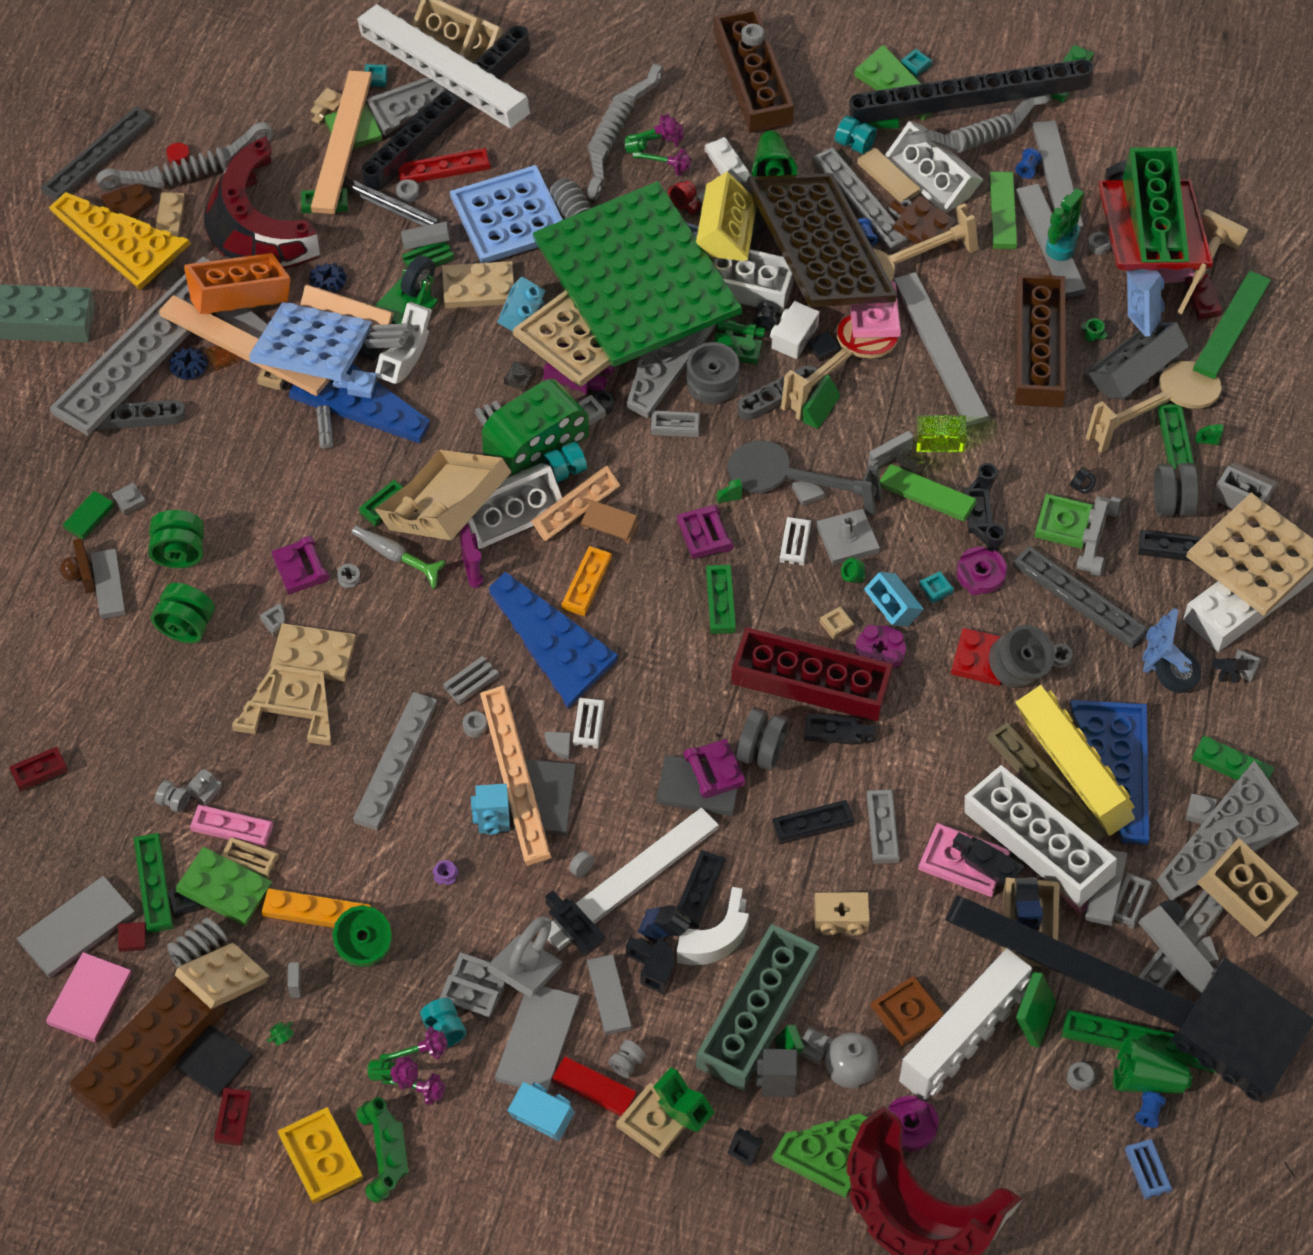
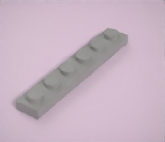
[353,692,437,831]

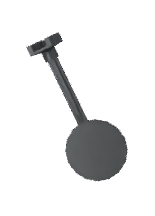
[727,440,882,515]

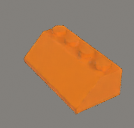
[184,253,291,314]

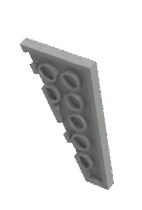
[627,323,718,418]
[1157,760,1299,901]

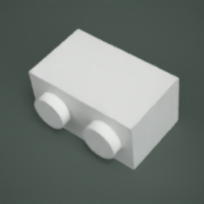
[770,301,819,359]

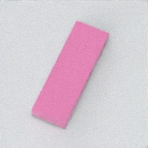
[190,804,274,848]

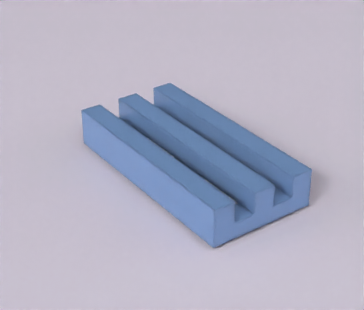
[1125,1139,1172,1200]

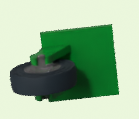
[375,255,438,324]

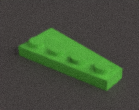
[854,45,932,121]

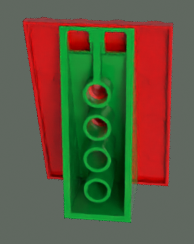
[1098,147,1213,271]

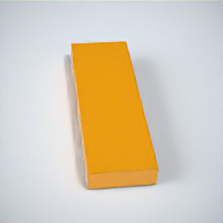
[561,546,612,616]

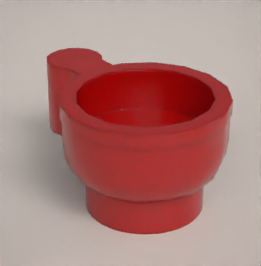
[668,181,702,215]

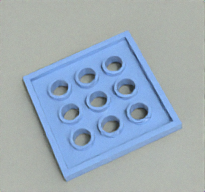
[450,165,563,263]
[250,302,372,382]

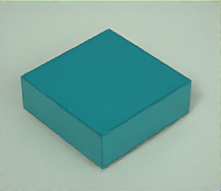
[901,49,932,78]
[365,64,388,87]
[919,571,954,604]

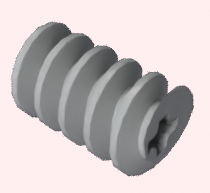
[550,178,591,219]
[167,917,228,968]

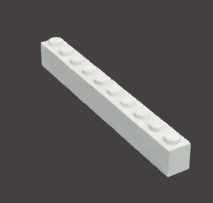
[357,4,530,129]

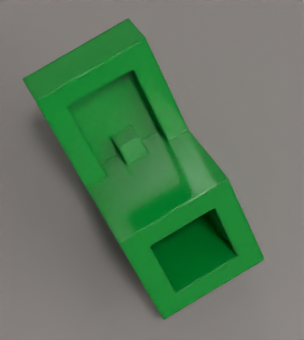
[653,1067,715,1132]

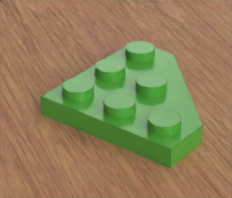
[772,1113,868,1198]

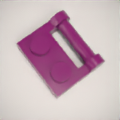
[676,505,734,559]
[459,524,483,588]
[271,536,330,595]
[683,738,745,798]

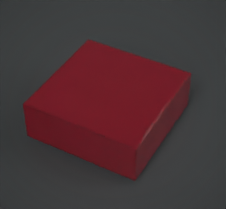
[118,922,146,952]

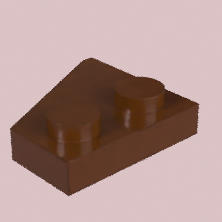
[101,184,153,219]

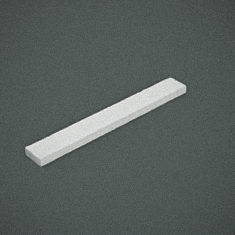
[548,807,719,952]

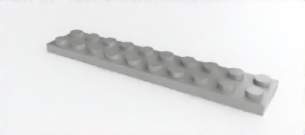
[50,257,210,436]

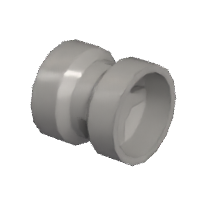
[155,780,191,814]
[608,1040,646,1078]

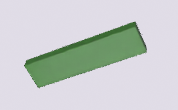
[989,172,1017,249]
[880,464,976,522]

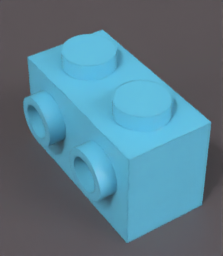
[497,276,546,332]
[864,572,924,627]
[471,784,510,835]
[507,1082,575,1141]

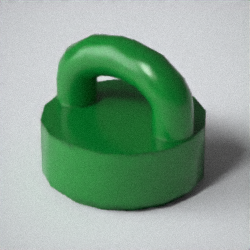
[841,558,866,583]

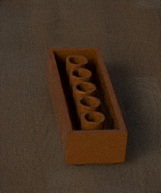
[714,7,794,133]
[1014,274,1066,408]
[69,976,226,1129]

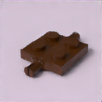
[889,196,960,254]

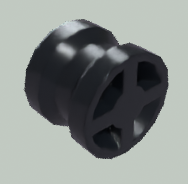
[754,301,780,330]

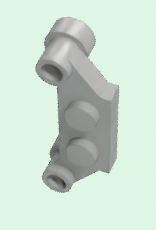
[1077,496,1122,577]

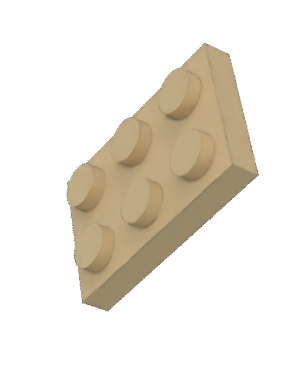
[442,261,514,308]
[270,623,356,682]
[175,943,269,1009]

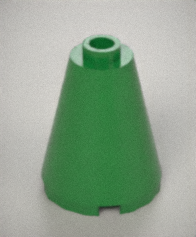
[752,131,798,177]
[1113,1038,1193,1093]

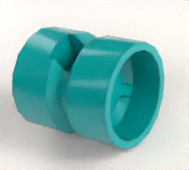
[835,115,877,155]
[1045,223,1079,261]
[543,442,587,483]
[420,998,467,1048]

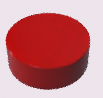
[166,143,190,165]

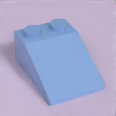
[1127,269,1165,337]

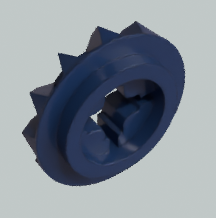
[309,261,347,293]
[169,346,208,380]

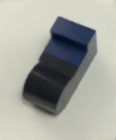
[1014,878,1043,928]
[638,905,690,944]

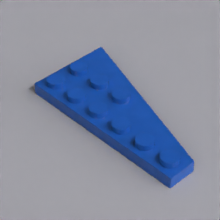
[289,359,430,444]
[489,572,618,709]
[1069,700,1149,845]

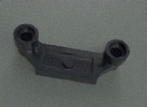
[963,463,1006,552]

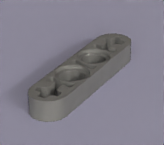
[738,365,819,420]
[96,400,186,430]

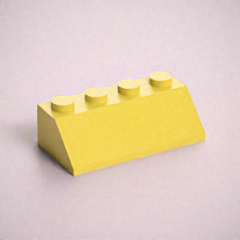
[696,171,757,261]

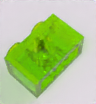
[915,415,967,452]

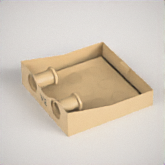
[375,450,511,540]

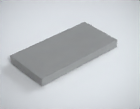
[17,876,136,979]
[495,986,580,1094]

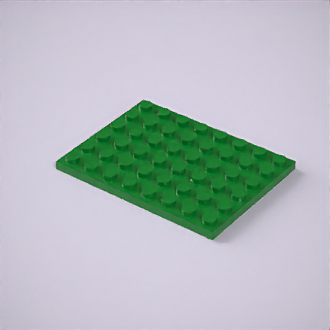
[532,181,742,367]

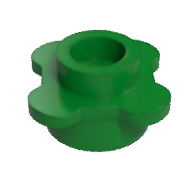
[1081,318,1108,342]
[267,1021,294,1046]

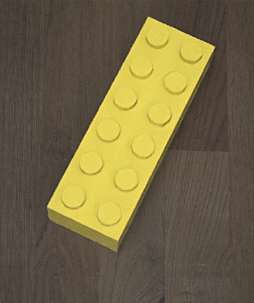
[1015,685,1135,836]

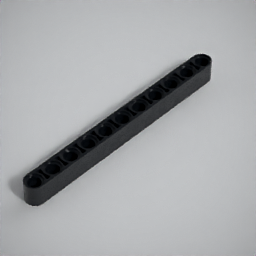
[361,25,531,190]
[849,59,1093,124]
[945,895,1195,1028]

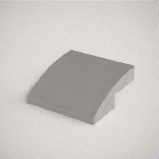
[440,952,506,1018]

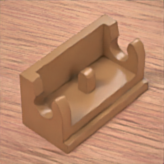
[581,500,639,543]

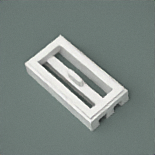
[780,517,811,566]
[573,698,605,749]

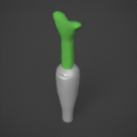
[352,526,446,589]

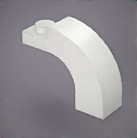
[375,302,432,384]
[677,887,749,965]

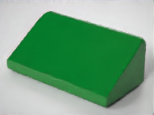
[803,375,840,429]

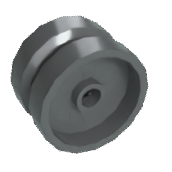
[686,342,740,404]
[1153,463,1198,517]
[989,625,1055,688]
[737,706,789,771]

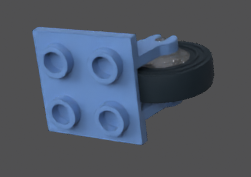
[1143,608,1201,693]

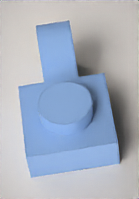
[333,370,376,398]

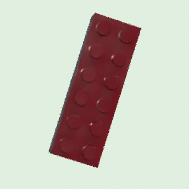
[731,627,893,721]

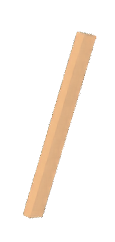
[311,71,372,214]
[159,295,330,396]
[480,685,552,866]

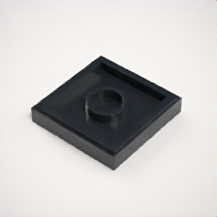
[175,1025,253,1098]

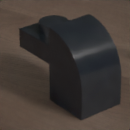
[626,936,674,995]

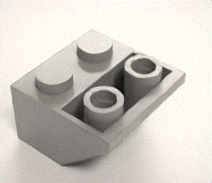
[1213,462,1279,509]

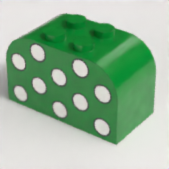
[482,379,589,478]

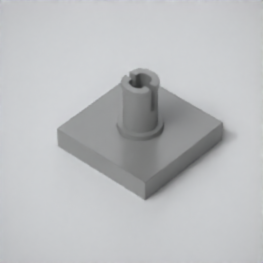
[816,509,880,566]

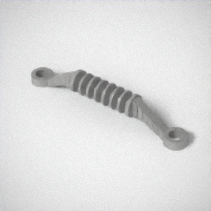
[587,63,664,201]
[907,95,1051,153]
[96,122,273,191]

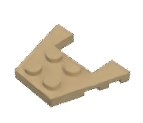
[232,664,331,746]

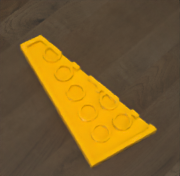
[49,192,191,290]

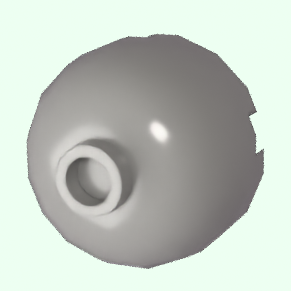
[825,1032,879,1089]

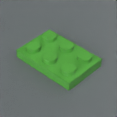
[176,847,272,927]

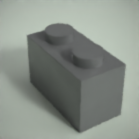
[756,1049,797,1097]

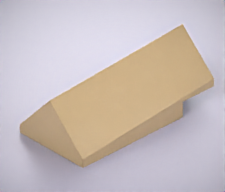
[412,0,503,63]

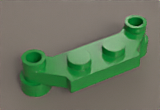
[356,1097,408,1203]

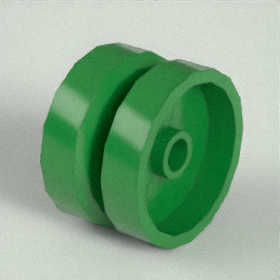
[148,510,204,568]
[150,583,215,644]
[332,905,392,968]

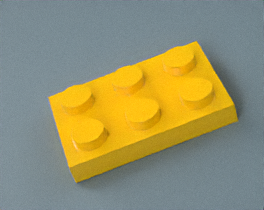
[277,1107,363,1204]

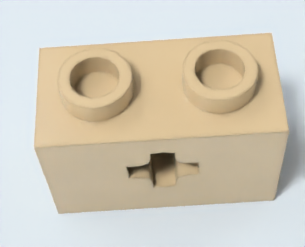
[814,892,869,936]

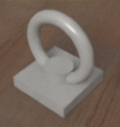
[487,916,562,998]

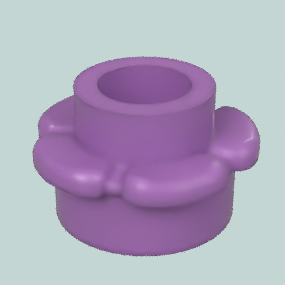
[433,860,459,885]

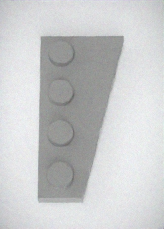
[366,77,445,136]

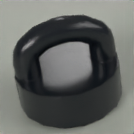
[1069,466,1096,494]

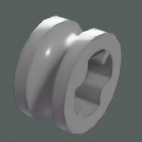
[337,564,360,588]
[1053,643,1073,668]

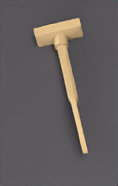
[1177,209,1248,314]

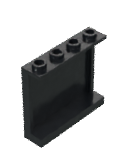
[1170,958,1313,1103]

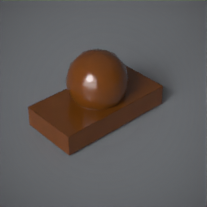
[60,538,96,594]

